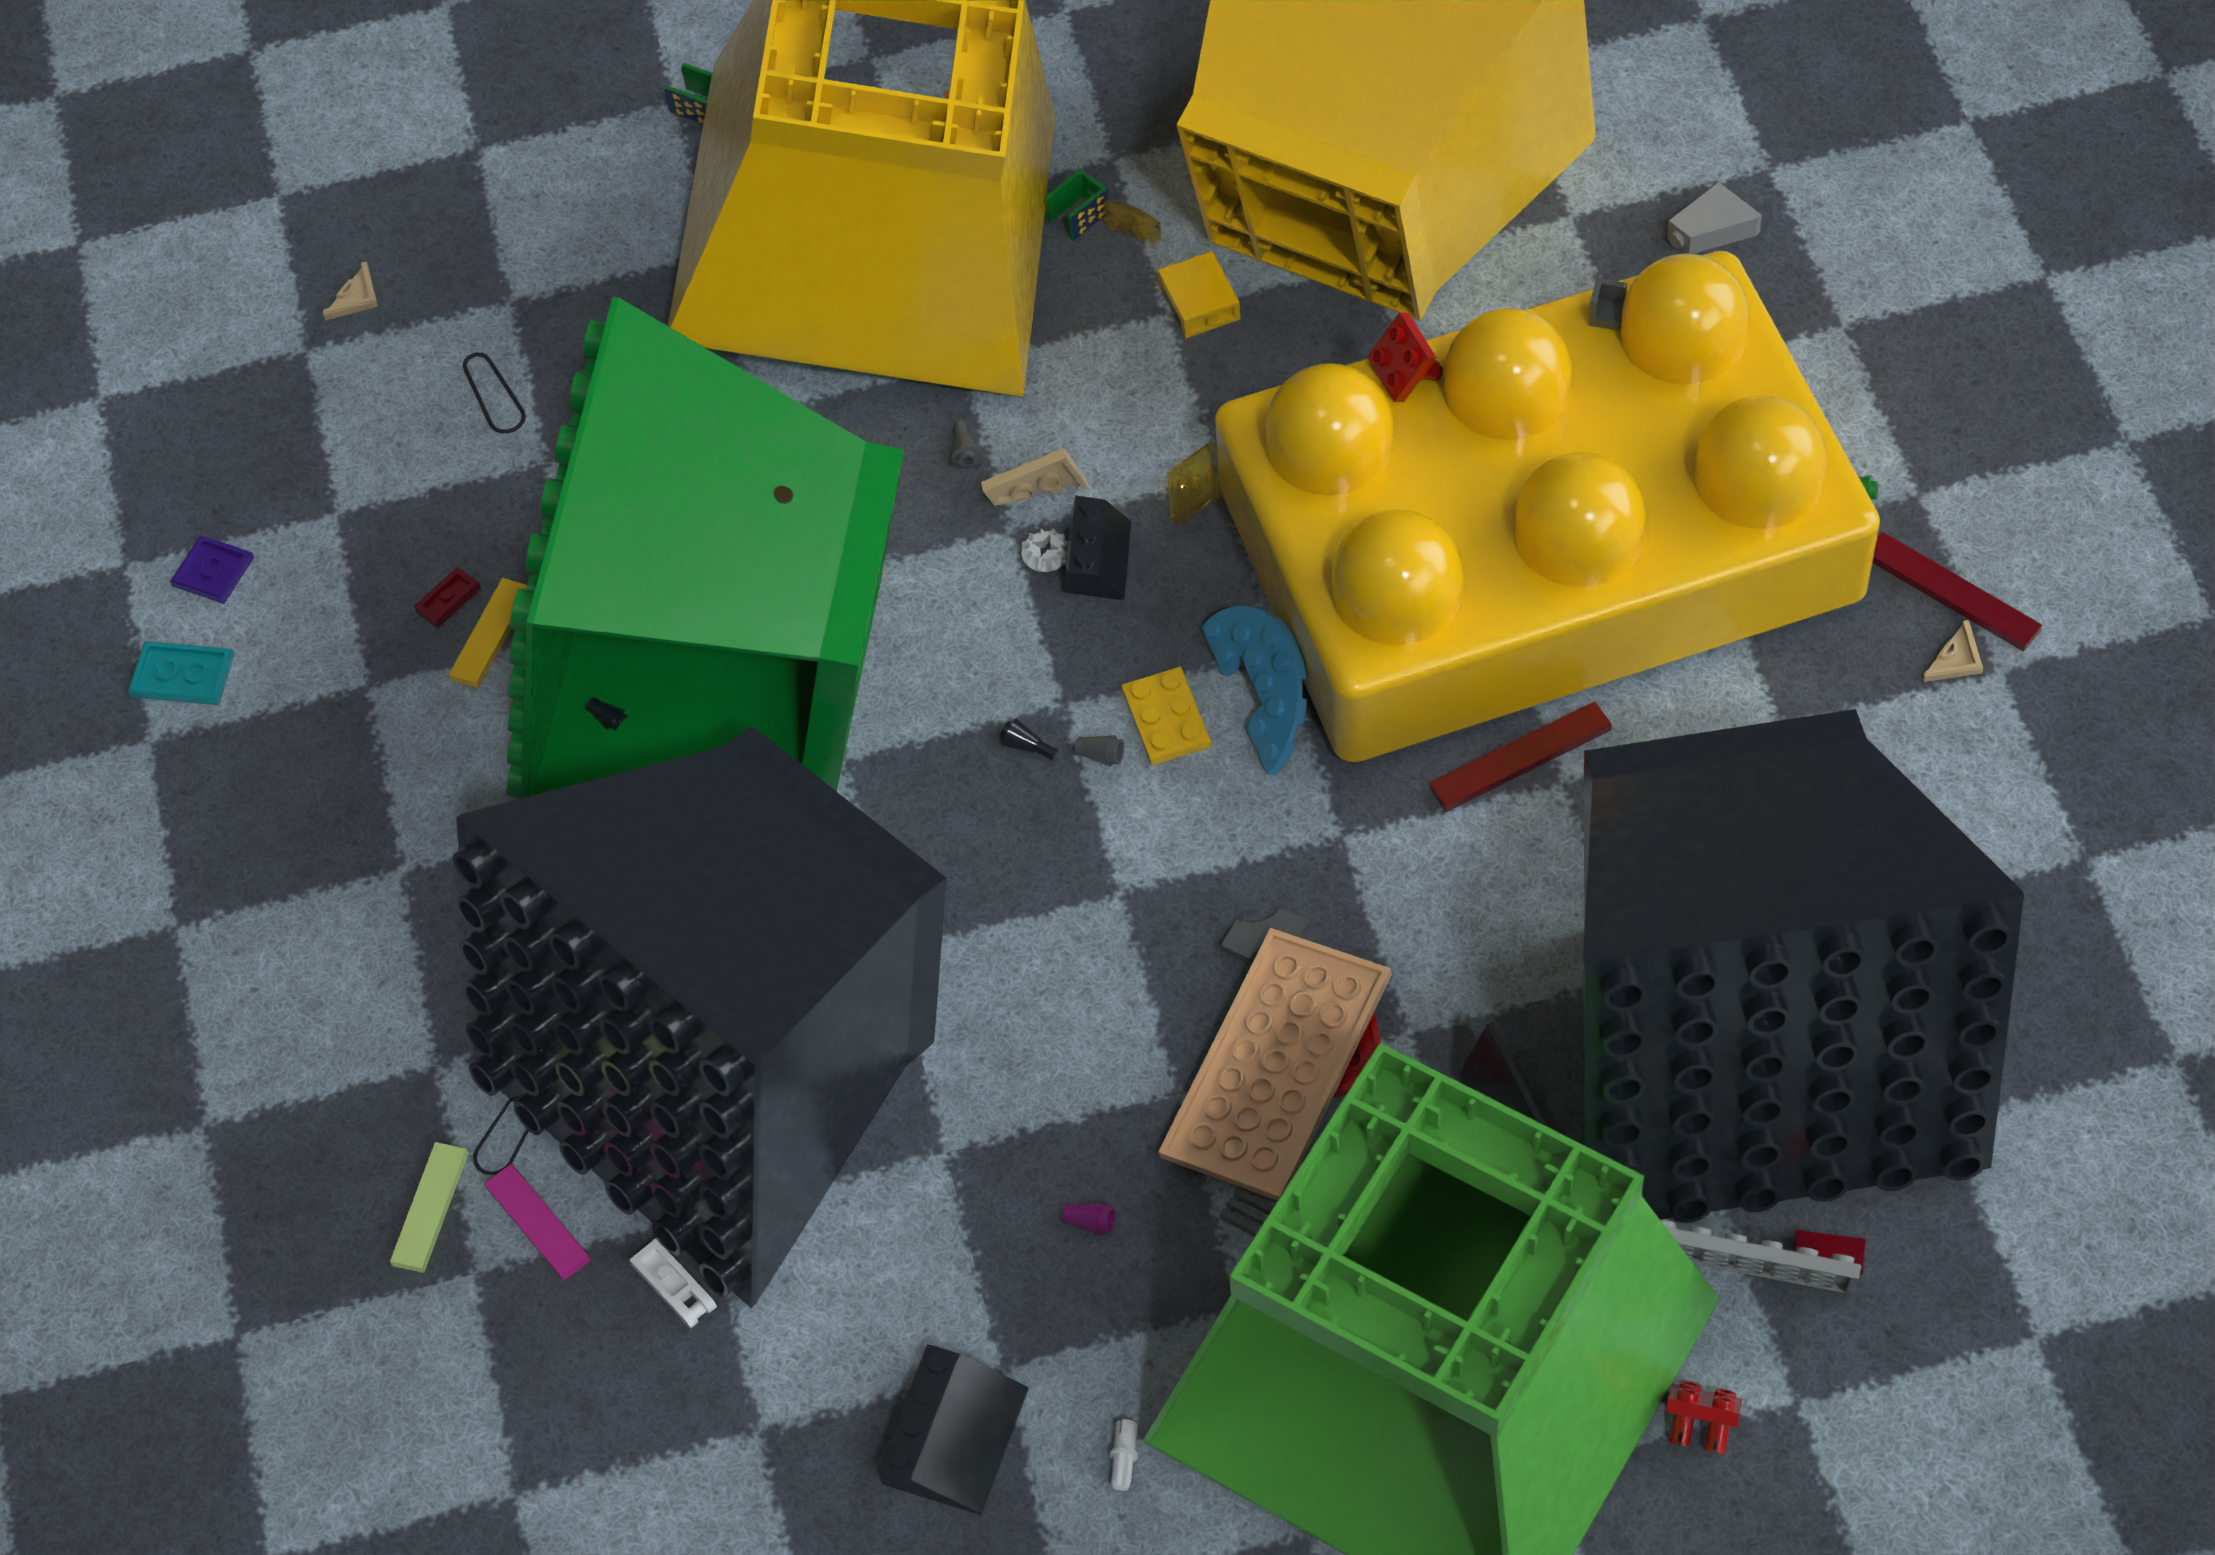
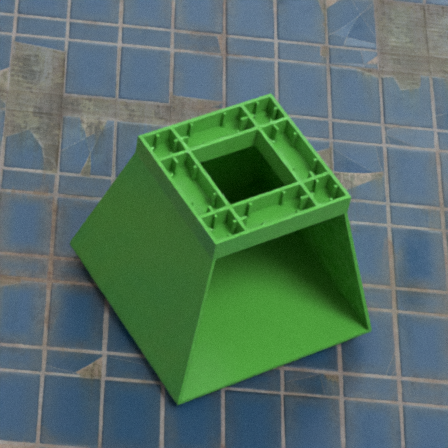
[1143,1043,1720,1555]

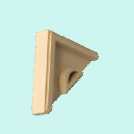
[323,261,378,320]
[1923,620,1983,682]

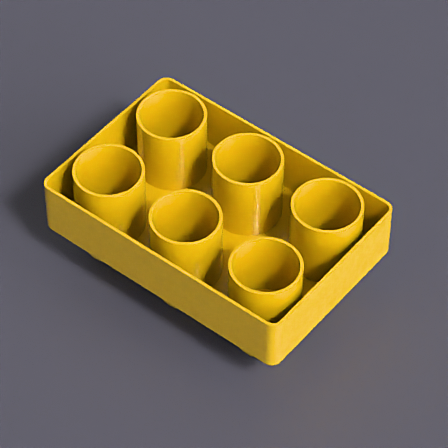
[1215,251,1880,762]

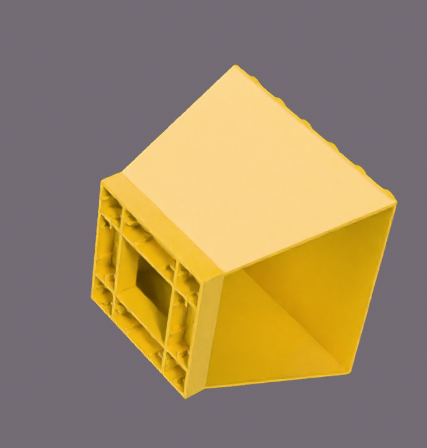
[668,0,1056,397]
[1176,0,1596,321]

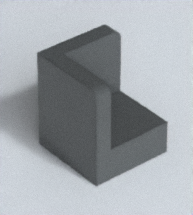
[1589,278,1627,331]

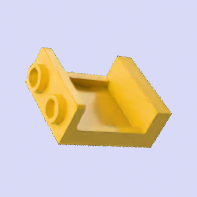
[1158,251,1240,338]

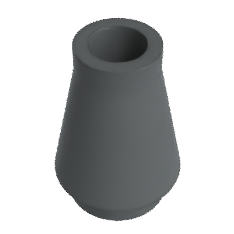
[1075,735,1124,767]

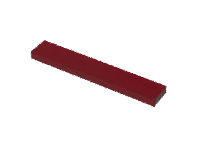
[1872,531,2043,652]
[1430,701,1612,812]

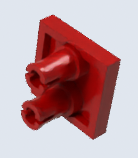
[1367,312,1443,403]
[1666,1381,1743,1454]

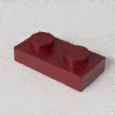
[414,566,481,628]

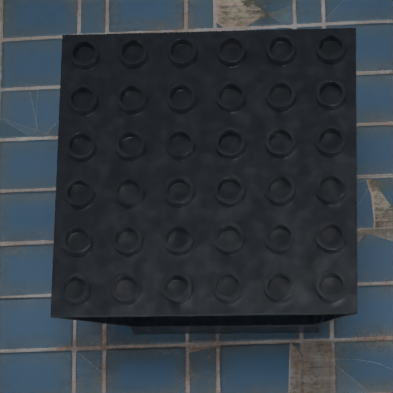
[1583,709,2024,1223]
[453,726,947,1308]

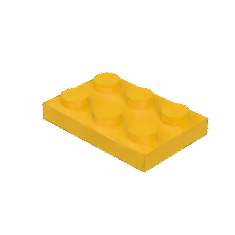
[1121,667,1212,766]

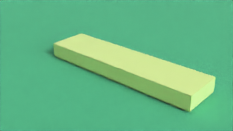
[390,1142,469,1273]

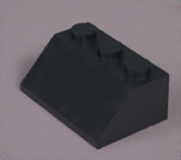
[1063,495,1131,600]

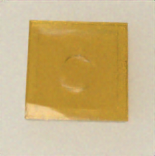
[1167,443,1221,525]

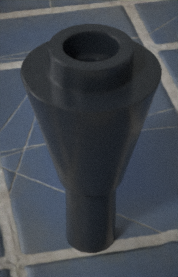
[1000,718,1058,760]

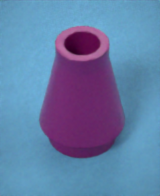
[1063,1202,1116,1236]

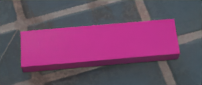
[484,1164,591,1281]

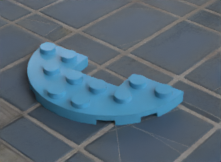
[1200,606,1307,775]

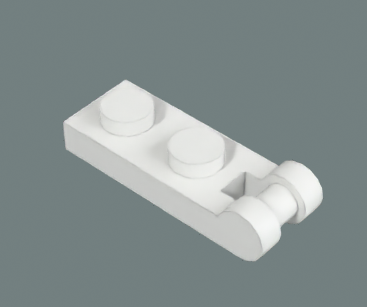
[630,1238,717,1329]

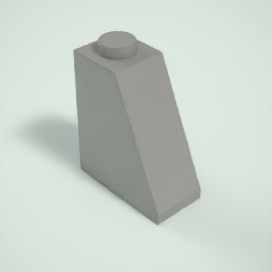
[1667,182,1762,254]

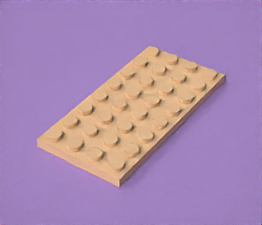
[1158,928,1392,1201]

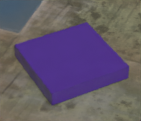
[170,535,254,604]

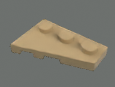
[981,448,1088,506]

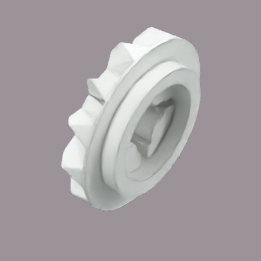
[1021,528,1068,572]

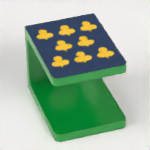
[664,63,712,124]
[1044,169,1110,241]

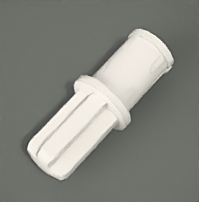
[1110,1419,1138,1491]

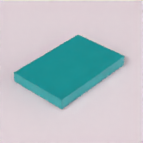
[128,641,235,705]

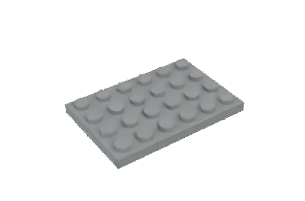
[1660,1220,1861,1295]

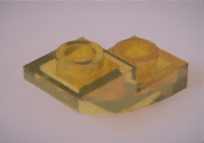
[1104,200,1161,246]

